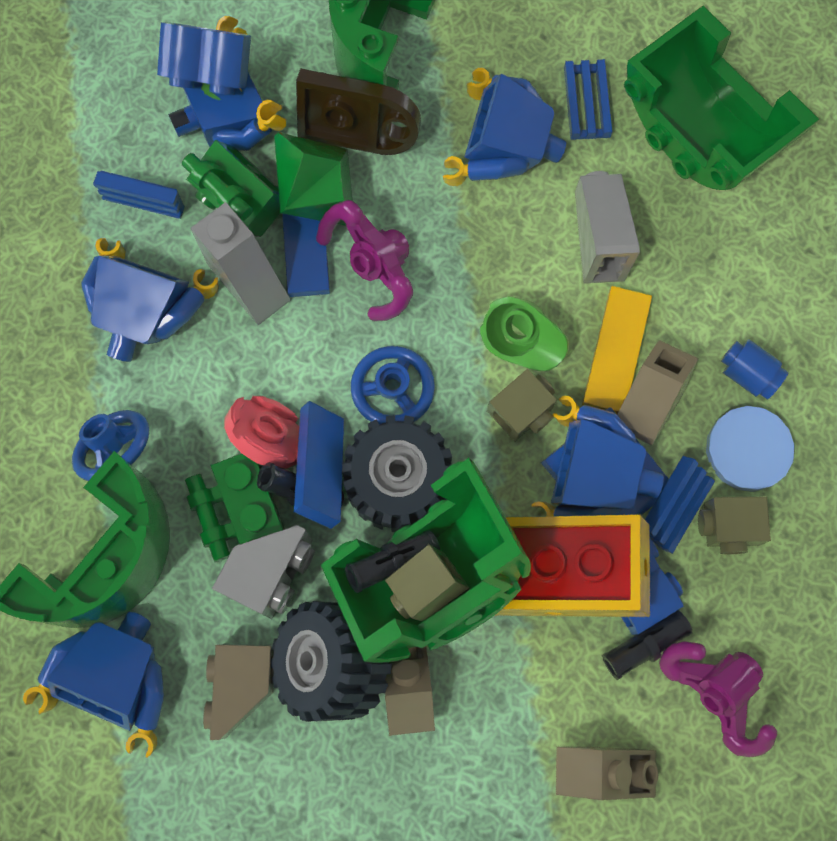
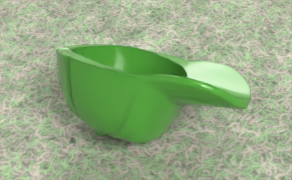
[480,296,568,371]

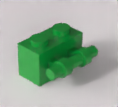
[182,140,280,237]
[185,454,285,562]

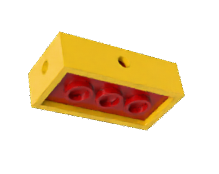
[494,515,650,617]

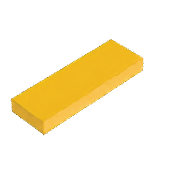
[582,286,652,414]

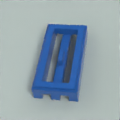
[564,59,612,140]
[93,171,185,219]
[645,456,715,554]

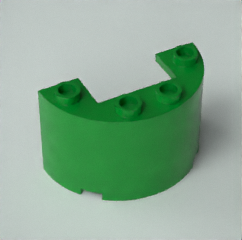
[329,0,435,90]
[624,5,819,190]
[0,451,170,628]
[320,458,531,663]

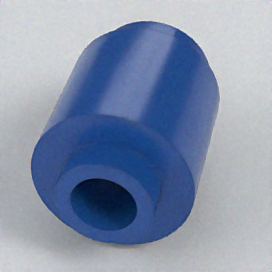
[721,339,789,400]

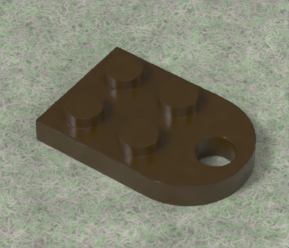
[296,68,421,155]

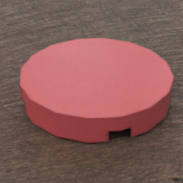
[224,396,299,469]

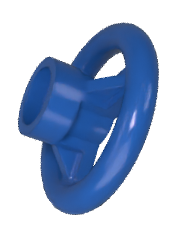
[351,346,435,424]
[72,410,149,481]

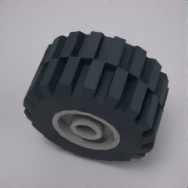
[342,415,452,532]
[271,601,392,722]

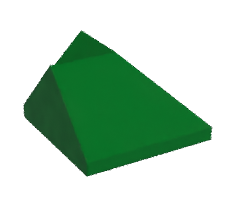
[274,132,353,226]

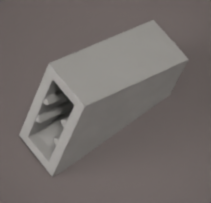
[575,171,640,283]
[190,202,291,325]

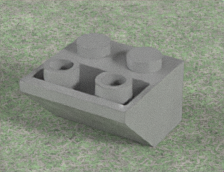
[212,525,315,619]

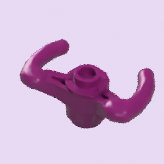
[316,200,413,321]
[659,641,777,757]

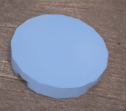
[706,406,794,492]

